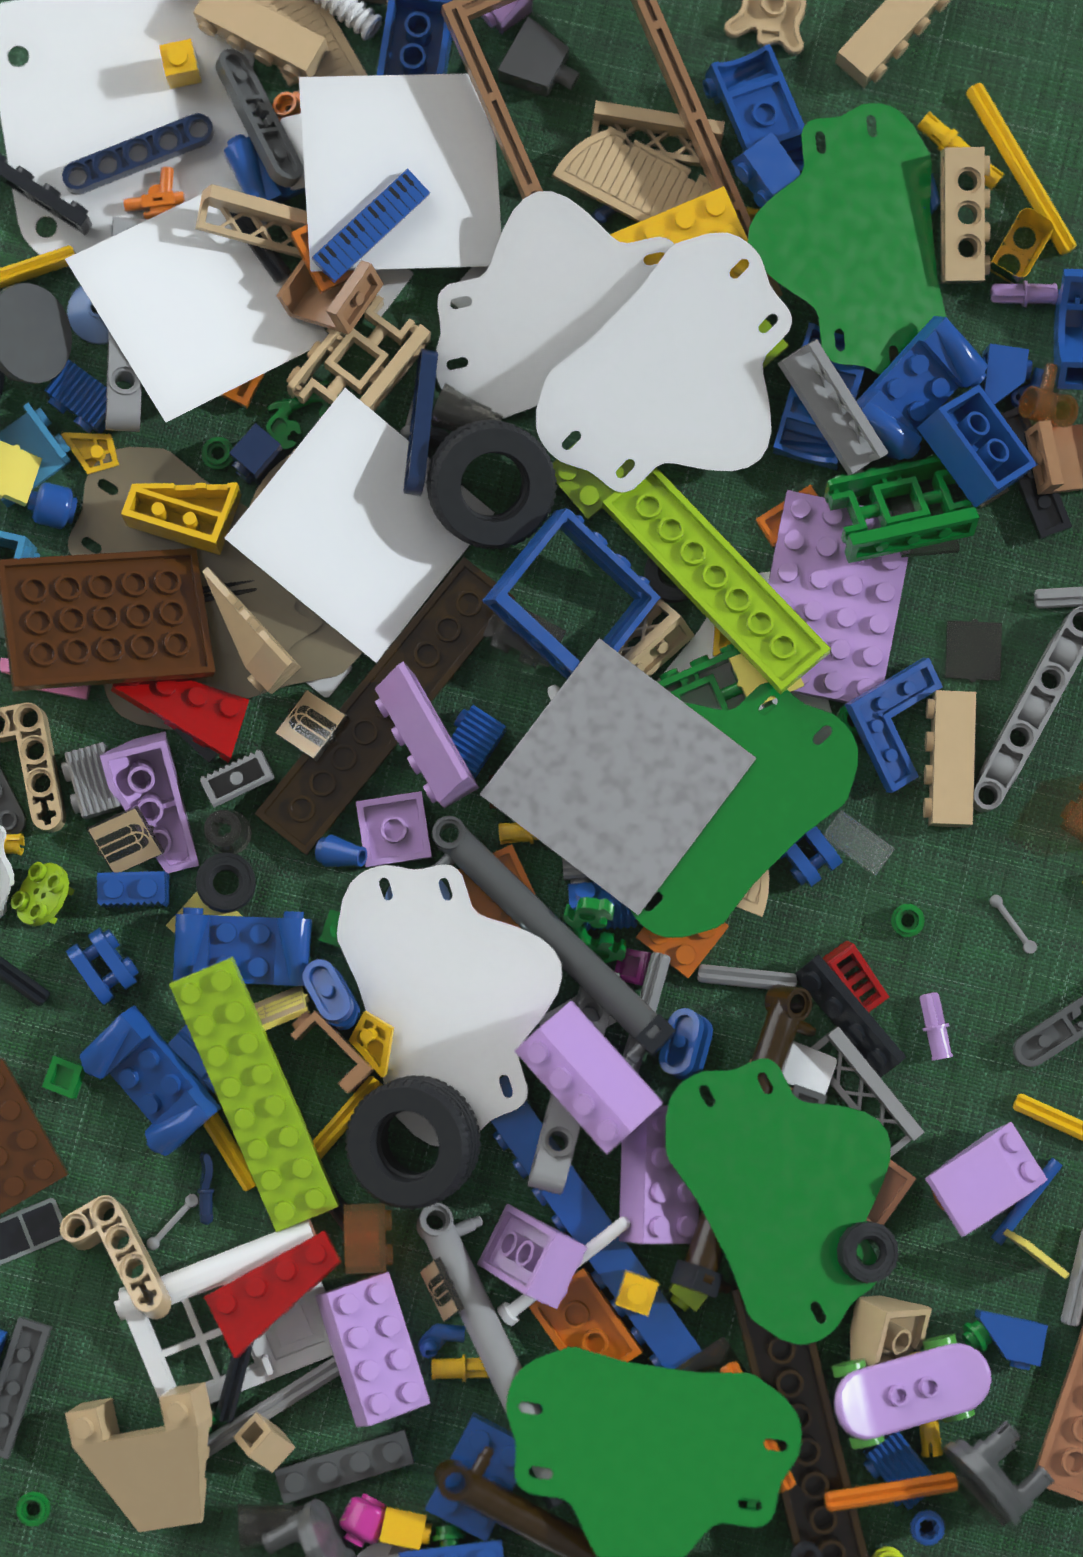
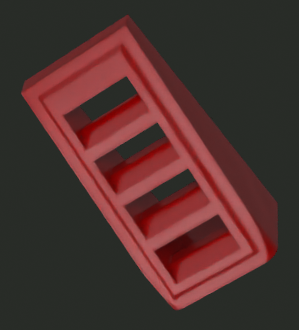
[823,941,889,1012]

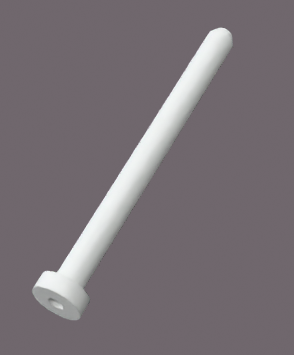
[497,1216,631,1326]

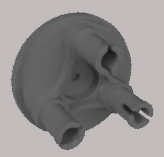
[0,283,72,384]
[943,1421,1054,1528]
[262,1499,356,1557]

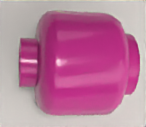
[339,1493,387,1548]

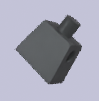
[498,17,580,96]

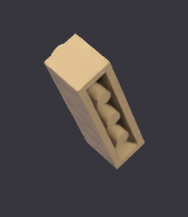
[193,0,329,81]
[835,0,951,88]
[923,690,976,828]

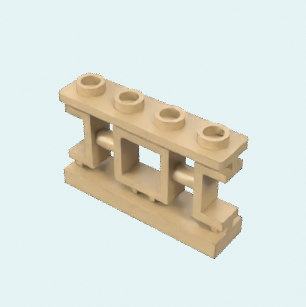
[287,295,431,412]

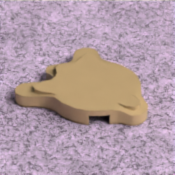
[724,0,807,56]

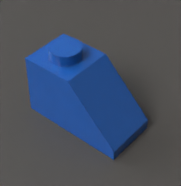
[979,344,1032,406]
[975,1309,1048,1370]

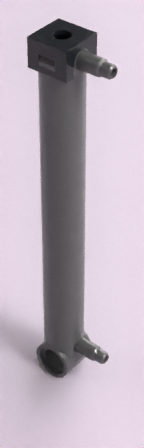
[432,816,676,1066]

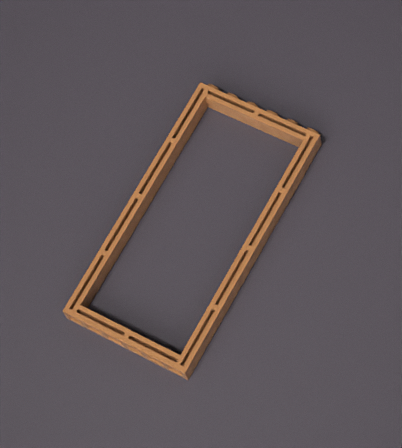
[441,0,783,297]

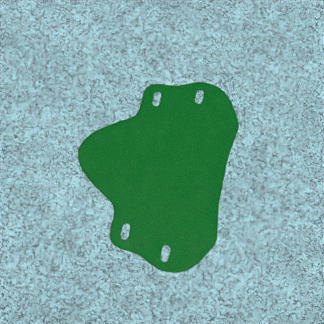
[748,103,946,374]
[631,682,858,937]
[666,1058,891,1345]
[506,1347,802,1557]

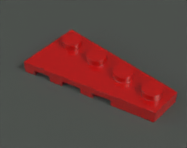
[204,1231,342,1358]

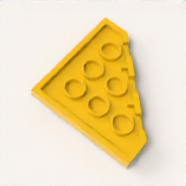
[610,186,749,279]

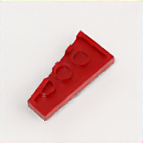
[111,678,249,763]

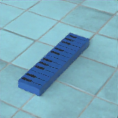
[312,169,430,283]

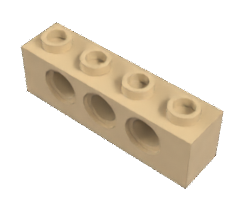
[940,147,990,284]

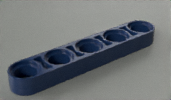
[62,113,214,194]
[403,349,438,496]

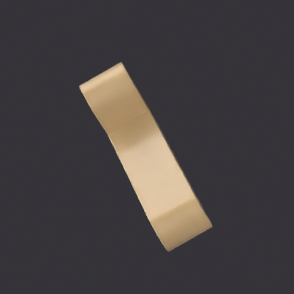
[0,703,66,833]
[60,1195,172,1319]

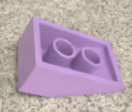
[925,1122,1048,1237]
[477,1204,587,1309]

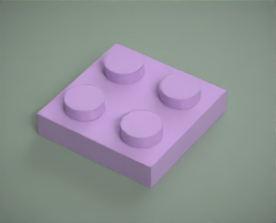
[356,791,432,868]

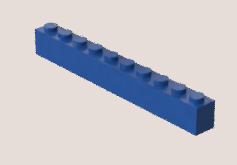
[491,1075,704,1370]

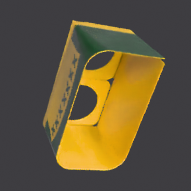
[990,208,1054,284]

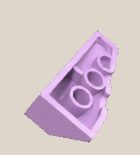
[100,731,199,873]

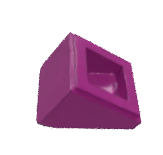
[615,948,652,986]

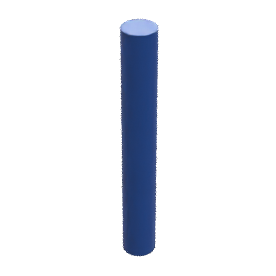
[990,1158,1062,1245]

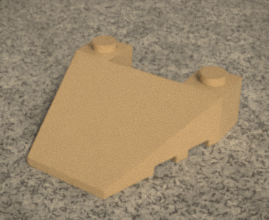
[65,1382,213,1532]

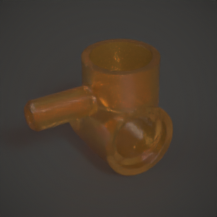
[1019,363,1079,427]

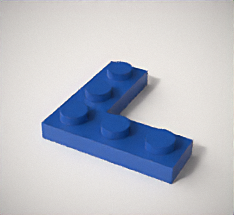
[844,658,943,793]

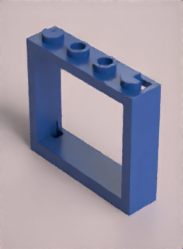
[482,508,661,679]

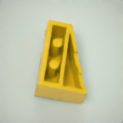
[121,482,242,555]

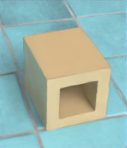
[233,1412,295,1473]

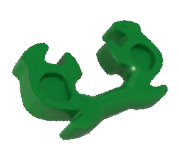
[266,380,341,452]
[563,897,627,963]

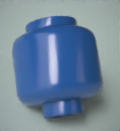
[27,483,78,529]

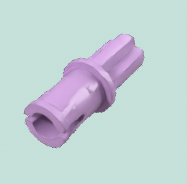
[990,280,1058,307]
[920,992,953,1061]

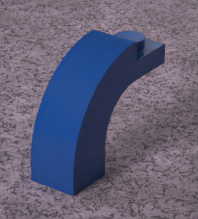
[1054,269,1083,390]

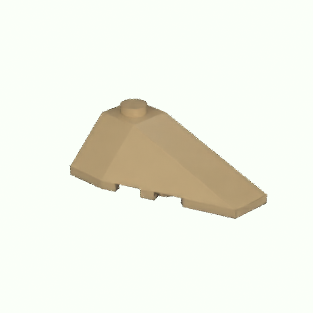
[203,567,301,694]
[850,1295,932,1367]

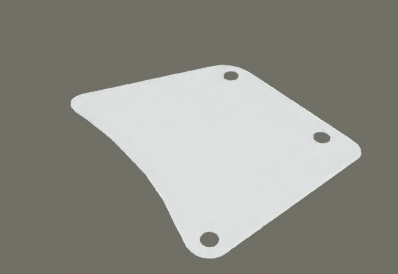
[0,0,268,255]

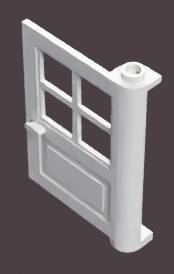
[114,1219,334,1403]

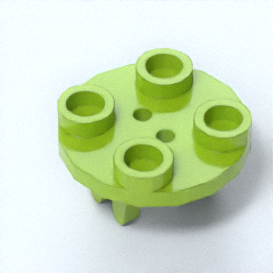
[11,862,75,927]

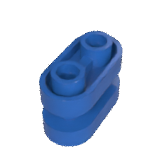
[779,826,843,887]
[66,927,139,1005]
[303,959,360,1030]
[659,1008,713,1081]

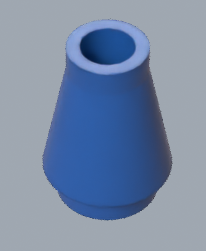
[315,835,367,867]
[910,1510,945,1545]

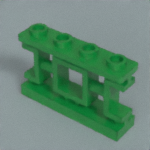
[824,454,979,563]
[657,643,776,715]

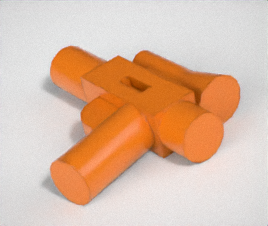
[123,167,185,220]

